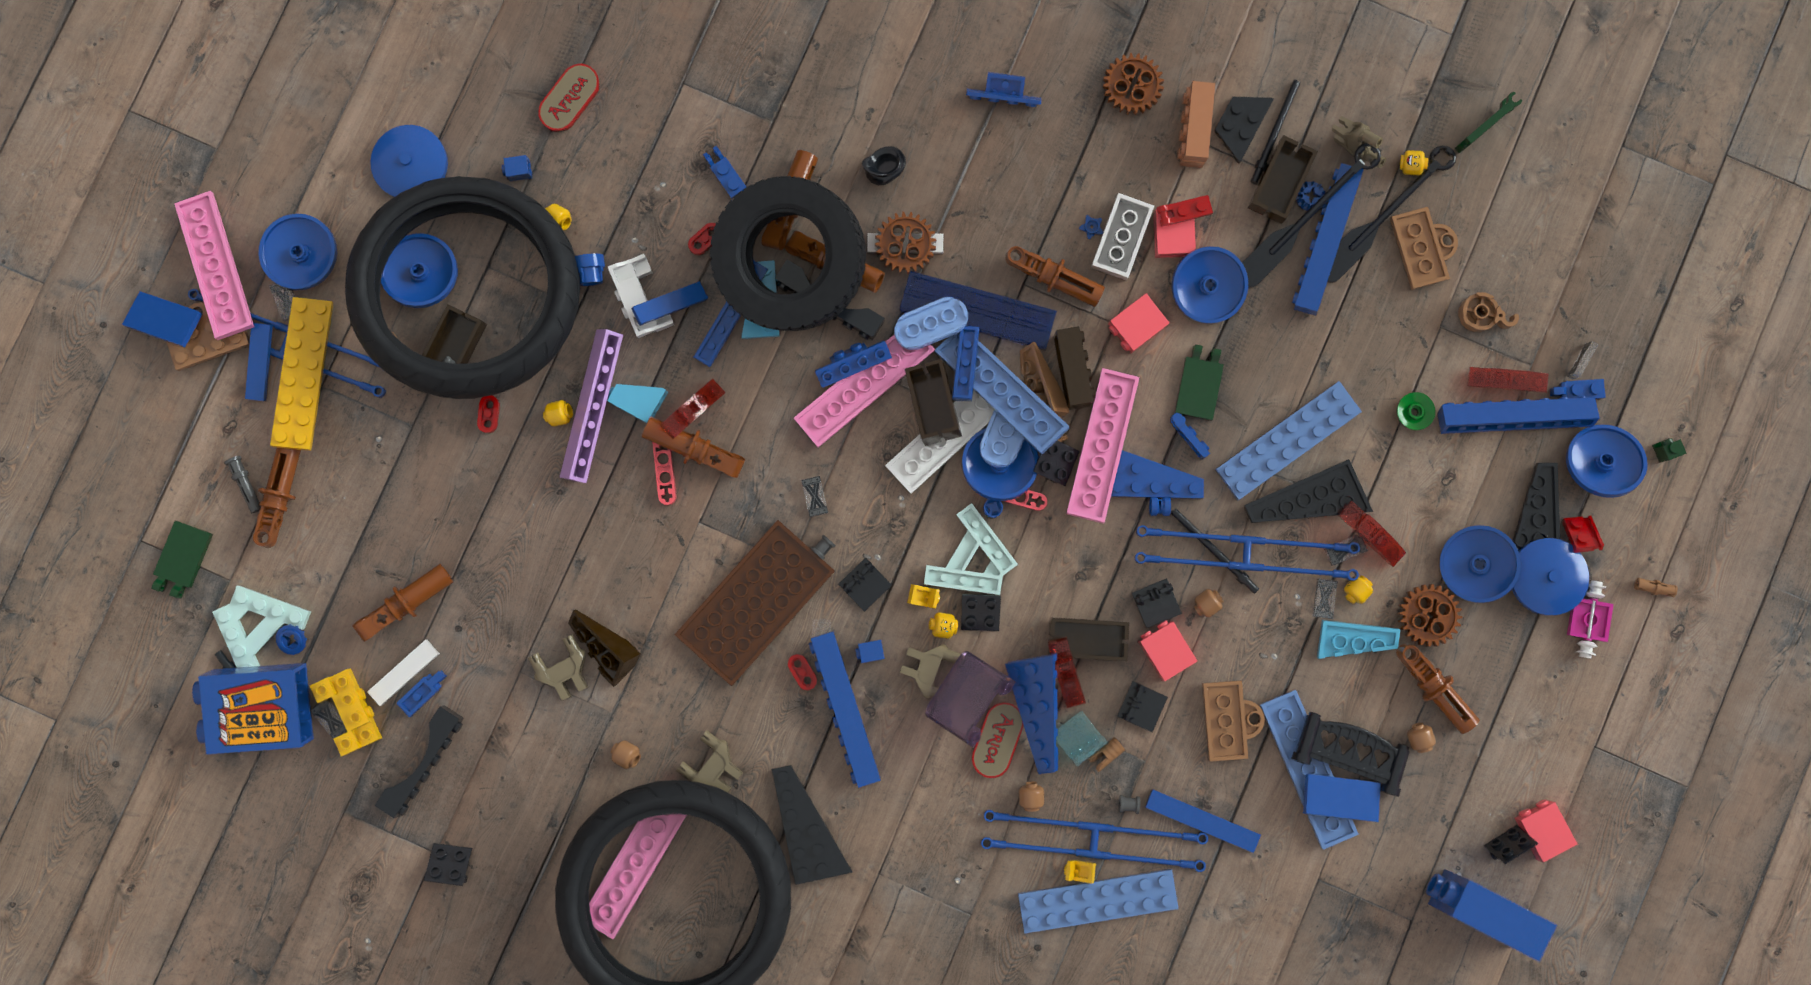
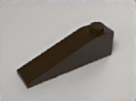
[568,609,641,687]

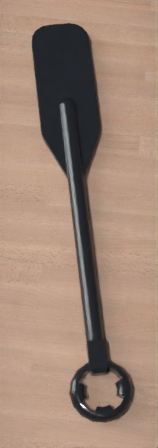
[1242,143,1381,287]
[1328,145,1456,283]

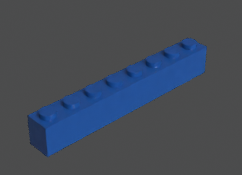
[1292,163,1364,316]
[1437,396,1600,434]
[809,631,881,788]

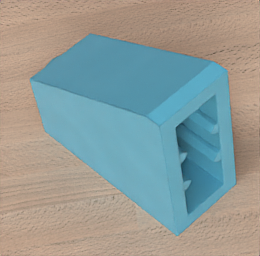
[607,384,668,424]

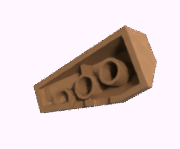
[1020,342,1070,418]

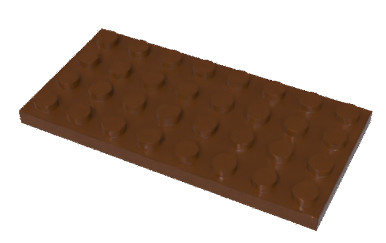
[674,520,835,686]

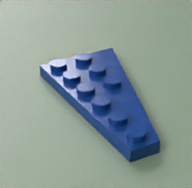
[1111,450,1204,499]
[1005,653,1058,774]

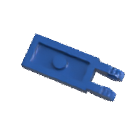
[703,146,746,199]
[1170,413,1210,460]

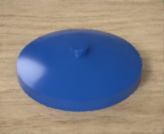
[370,125,448,197]
[259,214,337,290]
[381,233,458,308]
[1172,247,1248,323]
[1566,425,1648,498]
[962,428,1039,501]
[1440,525,1521,603]
[1512,538,1589,615]

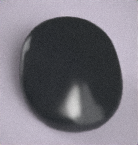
[862,146,906,186]

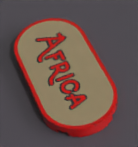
[538,64,599,132]
[972,702,1024,778]

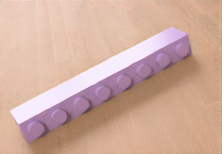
[560,329,623,483]

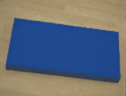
[122,291,203,348]
[1303,774,1381,822]

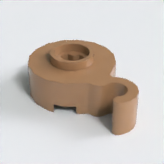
[1458,292,1519,332]

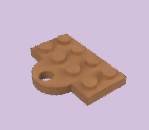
[1390,207,1458,290]
[166,303,250,371]
[1202,681,1265,761]

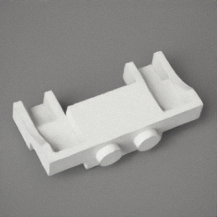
[608,254,674,338]

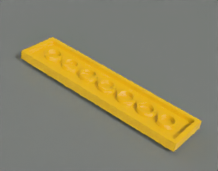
[270,297,333,451]

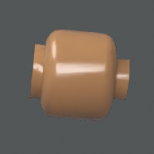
[1194,589,1224,617]
[1407,723,1436,753]
[611,740,641,769]
[1019,781,1044,812]

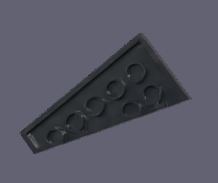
[1244,459,1373,523]
[1513,463,1560,551]
[772,765,853,885]

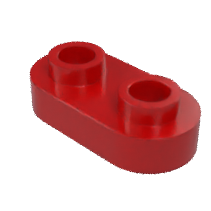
[688,223,716,255]
[477,395,500,433]
[788,654,817,690]

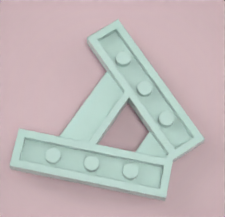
[924,503,1018,595]
[212,585,311,668]

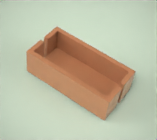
[1177,81,1215,168]

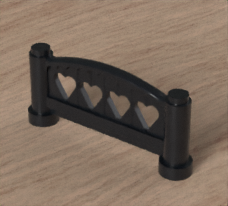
[1291,712,1410,797]

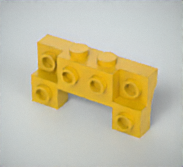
[310,669,382,756]

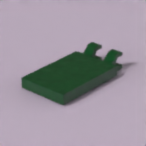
[1455,92,1522,154]
[1174,344,1224,421]
[151,521,213,599]

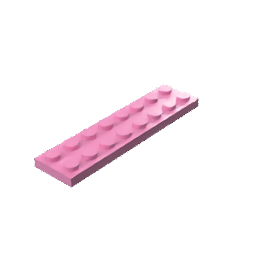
[175,191,254,340]
[794,335,935,448]
[1066,368,1140,524]
[589,814,687,939]

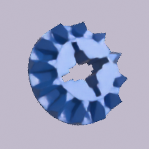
[1296,181,1326,211]
[276,624,307,655]

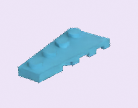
[741,261,780,339]
[1317,620,1400,659]

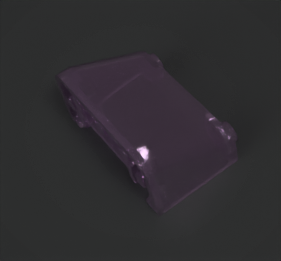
[925,651,1016,748]

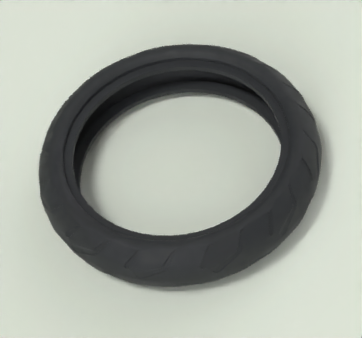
[345,176,580,399]
[555,780,791,985]

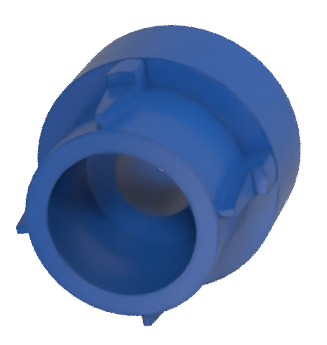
[575,254,605,286]

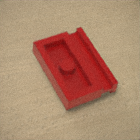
[1562,515,1604,553]

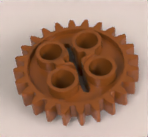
[1102,53,1164,115]
[875,212,937,274]
[1397,584,1463,647]

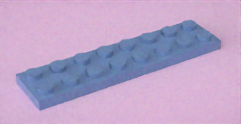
[934,333,1069,455]
[1215,381,1362,500]
[1259,690,1359,850]
[1018,869,1179,933]

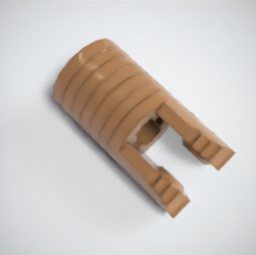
[1088,737,1125,772]

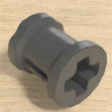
[810,534,836,560]
[1118,795,1140,814]

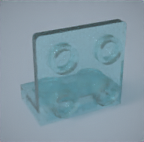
[1056,711,1108,766]

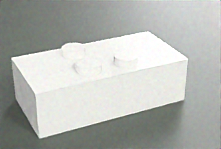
[1091,193,1154,280]

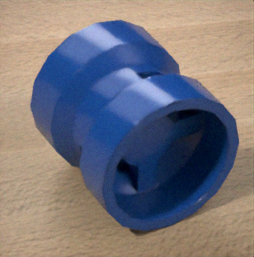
[1149,497,1171,516]
[983,499,1003,518]

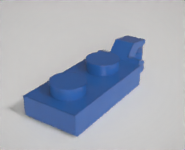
[1549,379,1606,399]
[396,670,447,717]

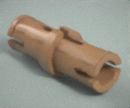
[1634,578,1678,597]

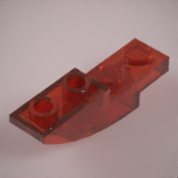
[1468,367,1549,393]
[660,379,726,439]
[1337,501,1406,567]
[1048,637,1086,708]

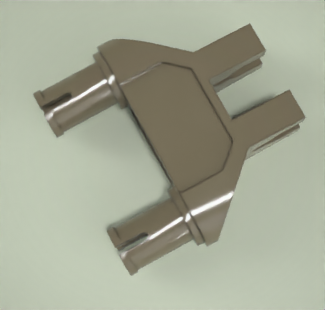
[1332,116,1386,168]
[528,634,588,701]
[900,644,964,703]
[676,730,743,792]

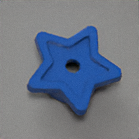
[1079,215,1103,239]

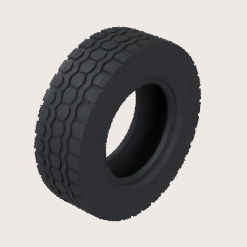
[710,176,866,331]

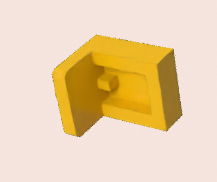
[907,584,940,609]
[1064,860,1096,884]

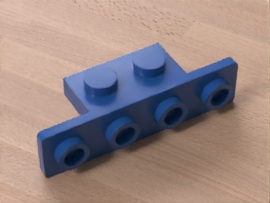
[966,72,1042,107]
[815,341,892,388]

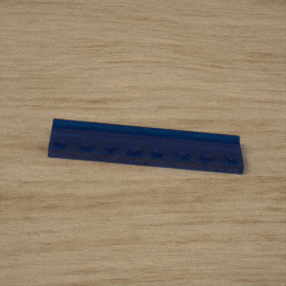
[900,271,1057,350]

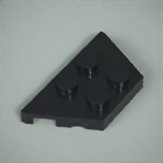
[1214,97,1274,164]

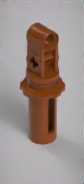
[762,150,818,250]
[784,231,885,293]
[1005,246,1105,307]
[641,416,745,478]
[253,448,301,548]
[352,564,454,642]
[1396,644,1480,734]

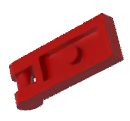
[1156,195,1213,227]

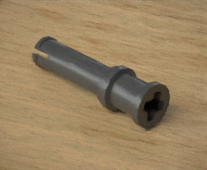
[224,456,261,514]

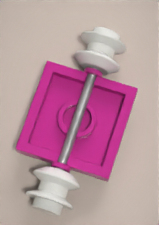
[1567,581,1614,659]

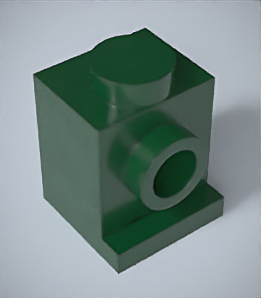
[1652,438,1687,463]

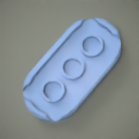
[894,297,968,350]
[980,410,1024,467]

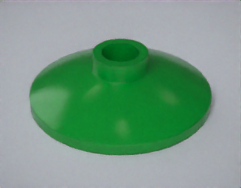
[1397,392,1436,430]

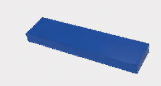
[631,281,708,326]
[245,323,273,401]
[952,326,980,402]

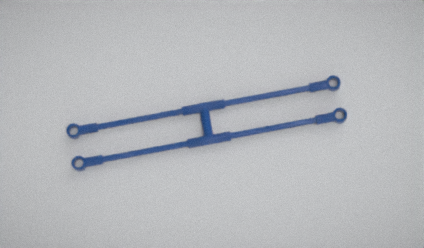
[188,289,386,398]
[1134,525,1360,581]
[981,809,1208,872]

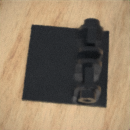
[1033,441,1080,486]
[838,558,892,612]
[1132,578,1182,628]
[961,594,1001,631]
[1117,681,1168,732]
[1484,825,1538,864]
[424,843,472,886]

